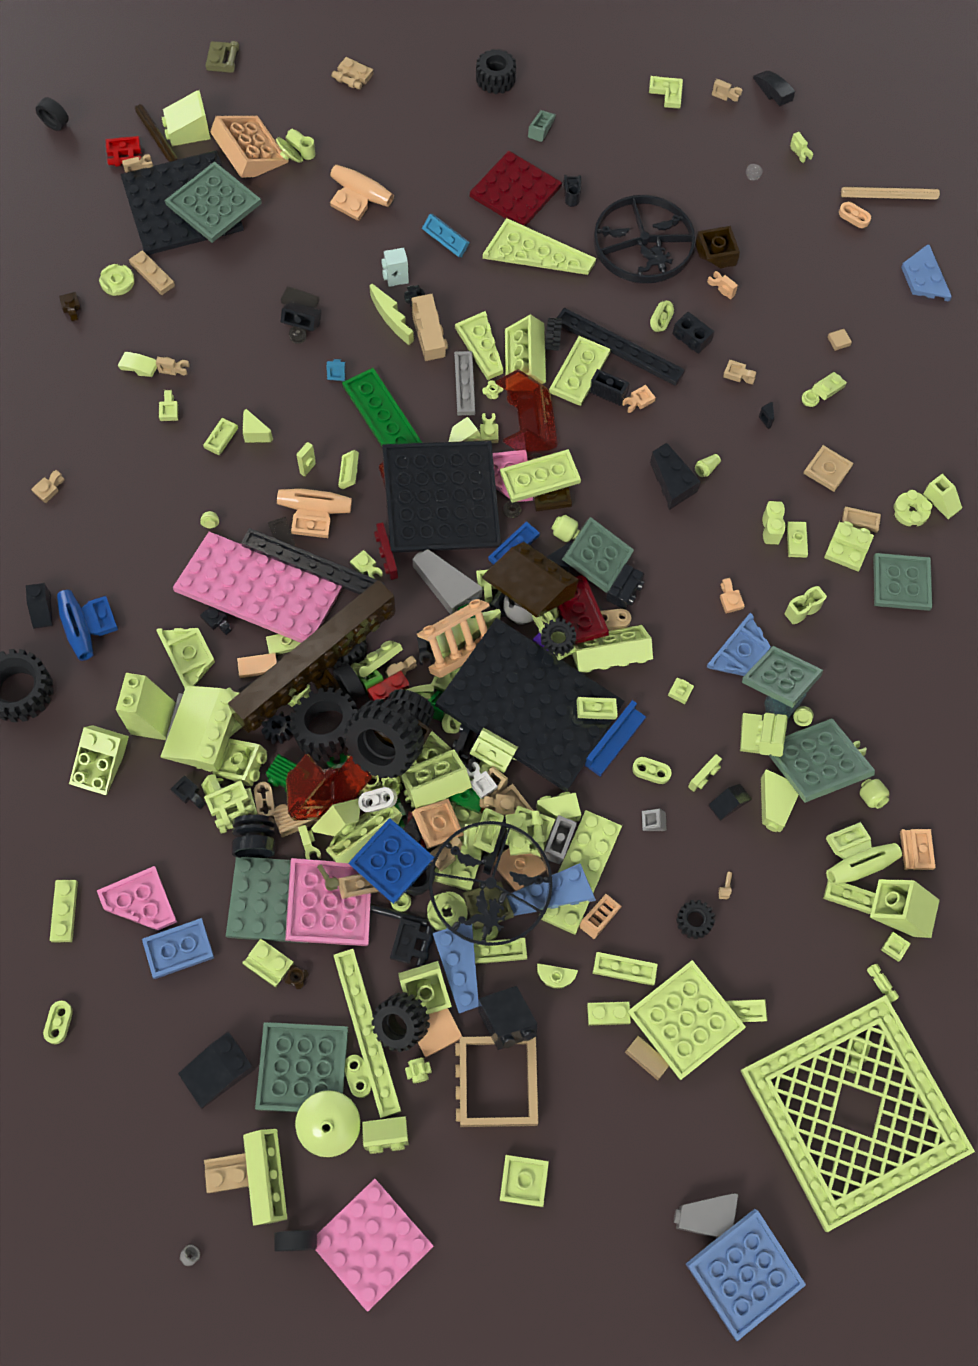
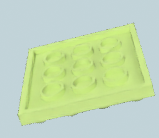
[627,960,746,1080]

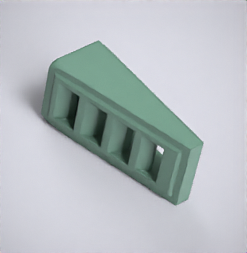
[528,110,556,142]

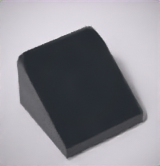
[759,402,774,429]

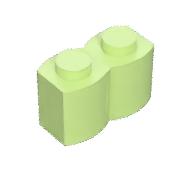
[762,501,785,545]
[785,586,827,624]

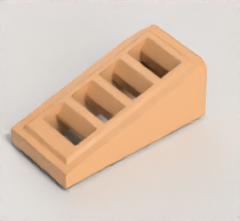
[579,894,622,939]

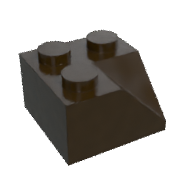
[695,226,740,268]

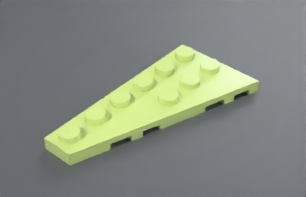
[483,218,596,275]

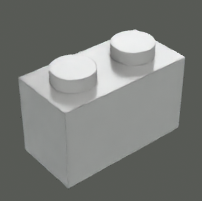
[544,815,577,865]

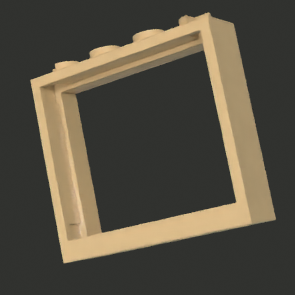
[455,1037,538,1127]

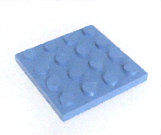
[686,1209,806,1341]

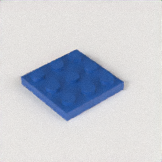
[348,818,435,904]

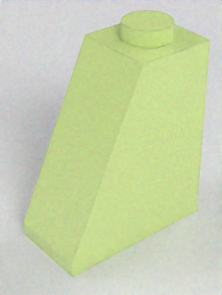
[761,769,799,832]

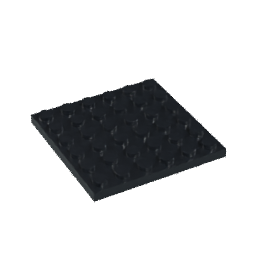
[120,150,244,255]
[382,441,501,553]

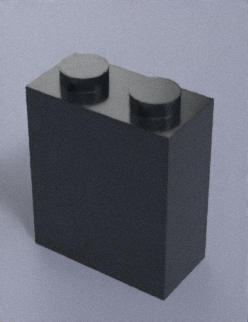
[478,986,537,1050]

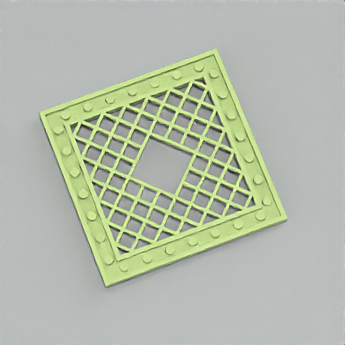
[740,995,975,1232]

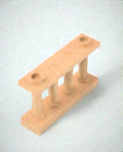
[417,599,490,678]

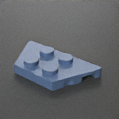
[901,245,952,301]
[707,613,771,676]

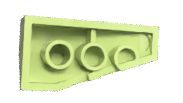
[436,609,501,658]

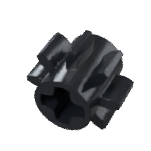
[404,285,425,307]

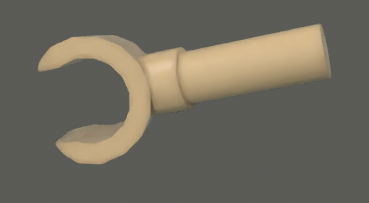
[719,872,732,899]

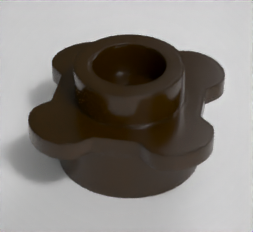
[284,965,309,989]

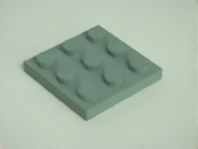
[562,517,634,592]
[873,553,932,611]
[742,646,823,708]

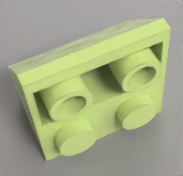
[362,1116,409,1154]

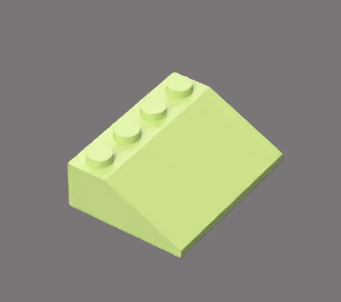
[161,686,239,772]

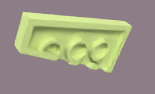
[455,311,503,380]

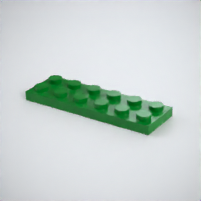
[342,368,422,447]

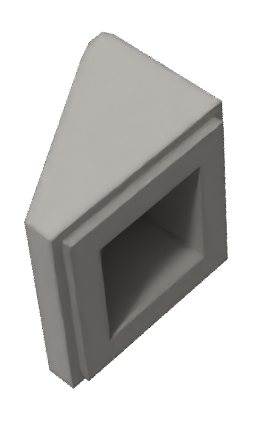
[642,809,667,831]

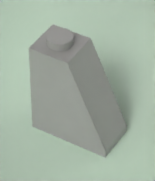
[674,1193,738,1238]

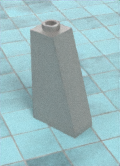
[413,549,482,615]

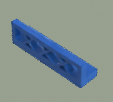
[585,700,646,777]

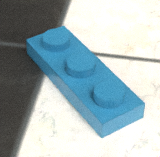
[422,214,470,257]

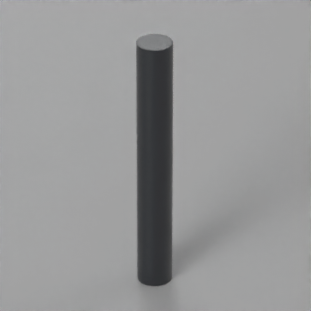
[370,903,428,927]

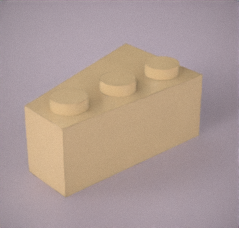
[412,294,448,361]

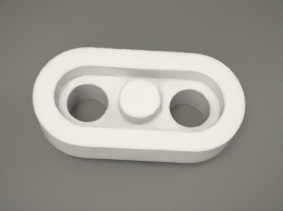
[358,787,397,812]

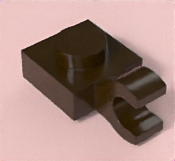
[59,292,81,321]

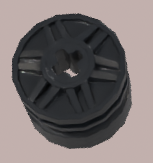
[232,814,275,858]

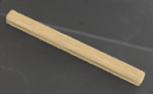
[841,187,940,199]

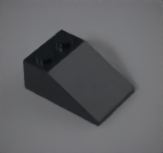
[178,1032,255,1109]

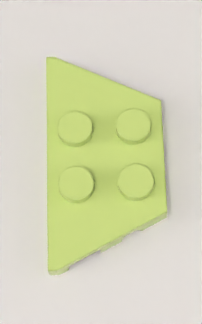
[156,628,215,688]

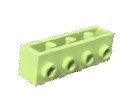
[243,1129,287,1226]

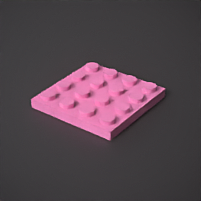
[285,858,371,946]
[315,1179,434,1312]

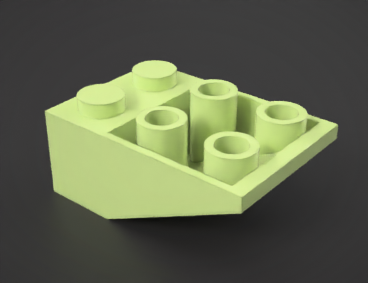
[69,725,129,795]

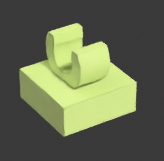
[668,678,694,704]
[201,774,225,796]

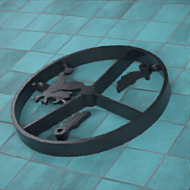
[594,195,695,284]
[429,821,552,946]

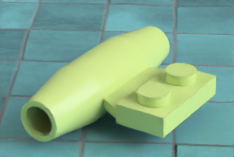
[826,822,902,885]

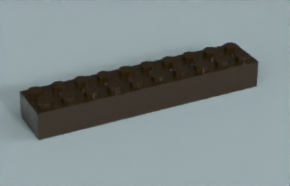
[228,580,396,733]

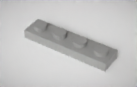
[454,351,475,416]

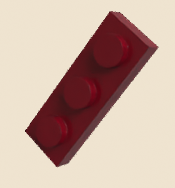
[374,522,398,580]

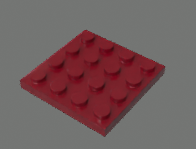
[470,151,562,226]

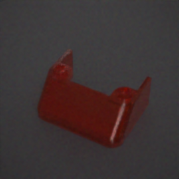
[496,369,558,452]
[286,754,372,821]

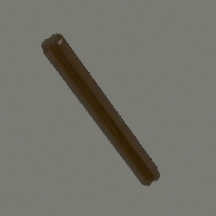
[135,104,178,162]

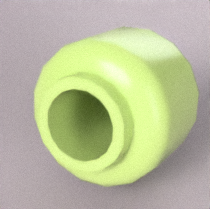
[551,515,580,542]
[859,779,890,809]

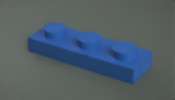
[488,521,540,564]

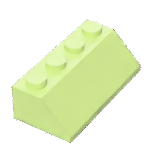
[505,314,546,389]
[572,625,653,673]

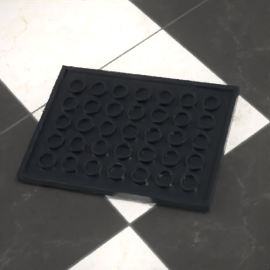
[435,618,625,792]

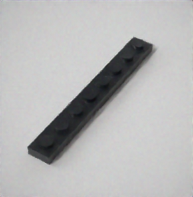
[557,308,685,386]
[241,528,385,595]

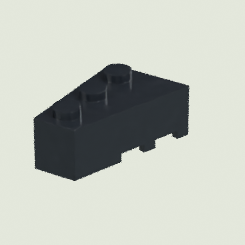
[650,443,701,510]

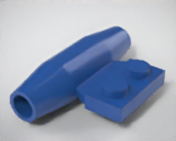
[57,590,118,661]

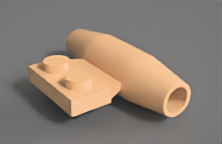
[330,165,394,221]
[277,489,352,538]

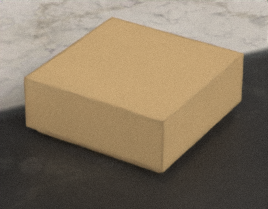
[828,329,852,350]

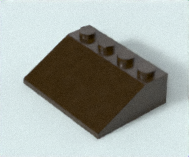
[482,542,579,618]

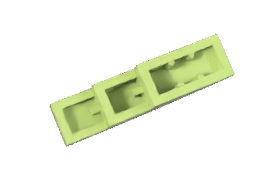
[370,284,414,345]

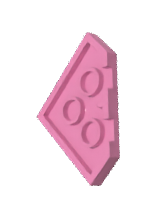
[493,450,533,502]
[97,866,177,930]

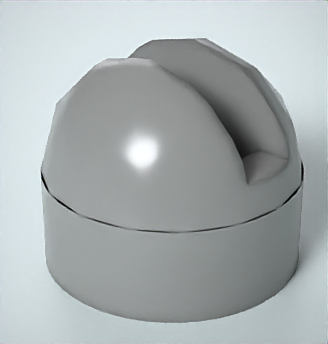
[180,1245,200,1266]

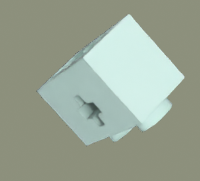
[381,248,409,287]

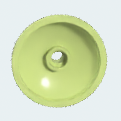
[296,1090,361,1157]

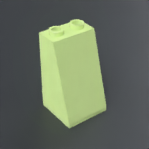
[116,673,176,740]

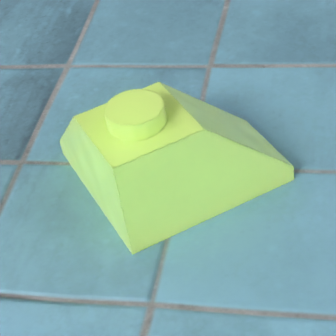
[311,798,360,836]

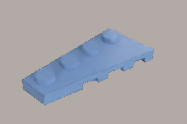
[507,863,596,916]
[433,923,478,1013]

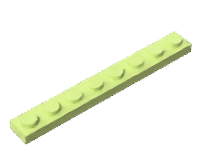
[333,949,401,1119]

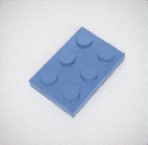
[142,918,214,979]

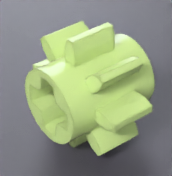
[405,1058,432,1083]

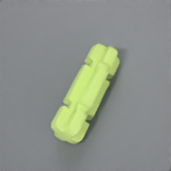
[867,964,899,1003]

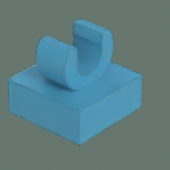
[327,359,346,381]

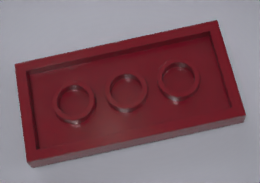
[557,575,609,645]

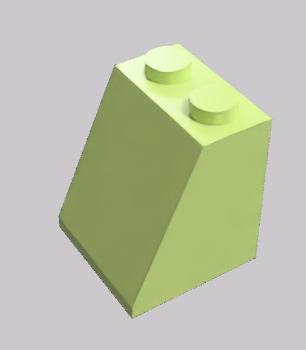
[162,90,210,146]
[870,879,939,938]

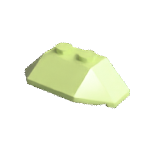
[326,806,402,863]

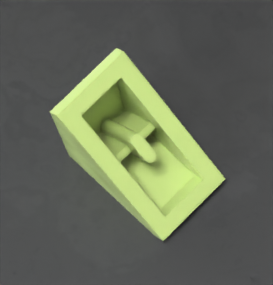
[243,409,273,443]

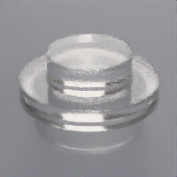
[746,164,763,180]

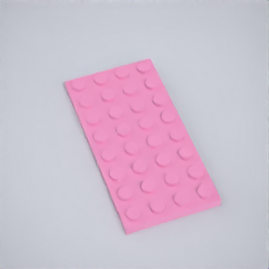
[173,532,343,643]

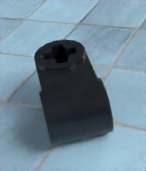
[564,174,581,207]

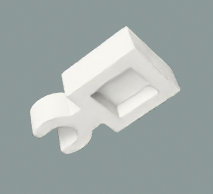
[466,762,498,799]

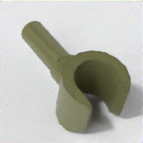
[317,864,339,891]

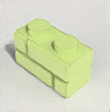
[756,713,788,757]

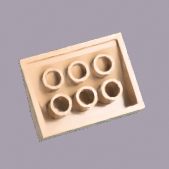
[210,116,289,178]

